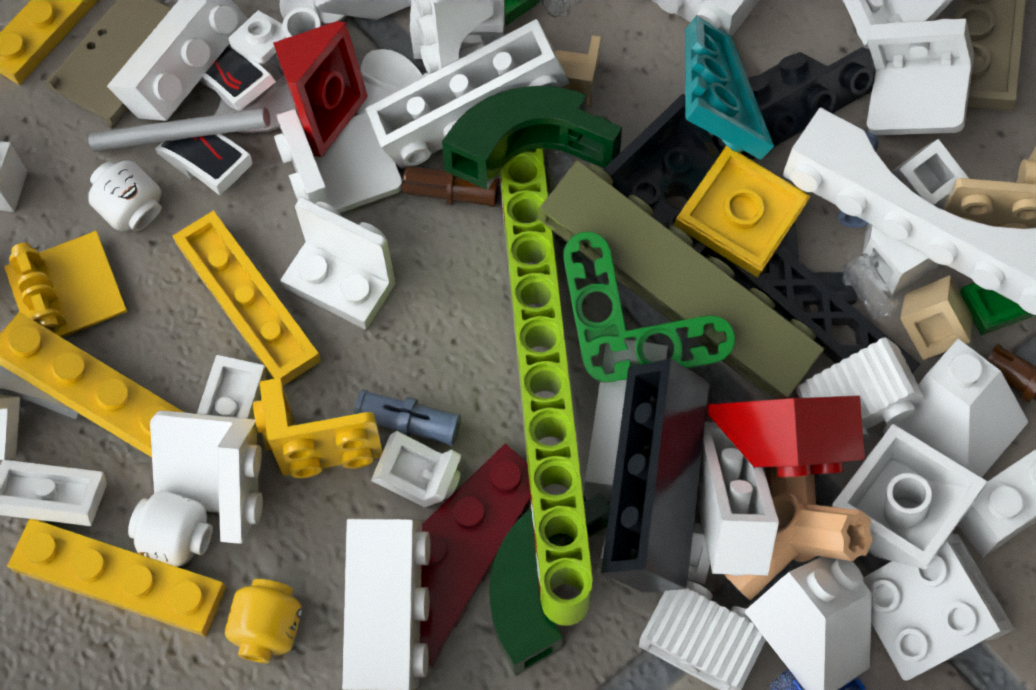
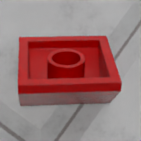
[273,21,368,158]

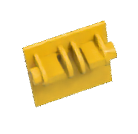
[4,231,127,338]

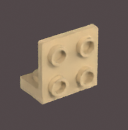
[942,146,1036,229]

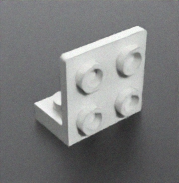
[280,198,396,330]
[863,533,1014,681]

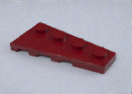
[420,443,531,667]

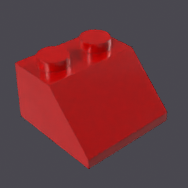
[708,395,865,477]

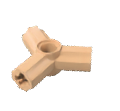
[724,467,873,600]

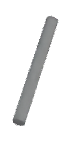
[88,108,270,151]

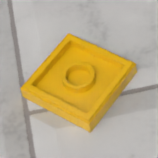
[673,145,811,278]

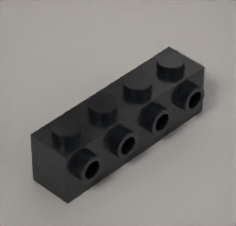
[601,358,709,593]

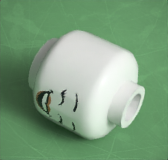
[88,160,162,232]
[128,491,213,567]

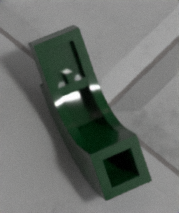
[442,86,622,190]
[489,492,610,676]

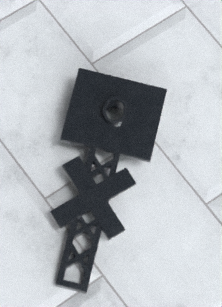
[603,94,921,374]

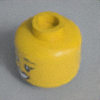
[225,579,302,664]

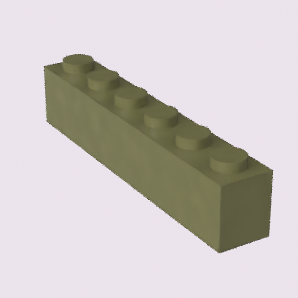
[536,160,824,400]

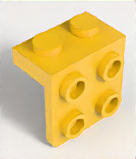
[253,378,383,478]

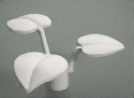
[215,0,424,134]

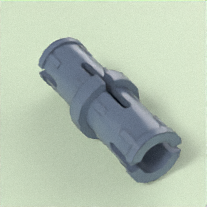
[354,389,461,446]

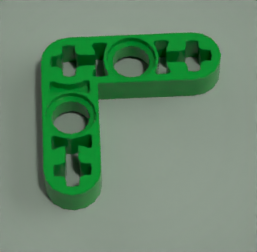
[564,232,735,382]

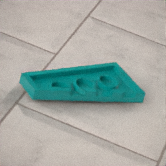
[685,15,774,160]

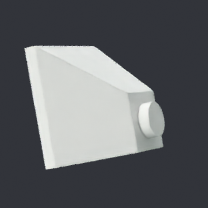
[882,339,1028,478]

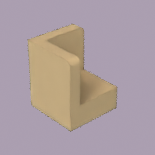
[555,35,601,107]
[900,275,973,360]

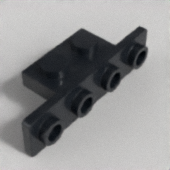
[713,46,875,160]

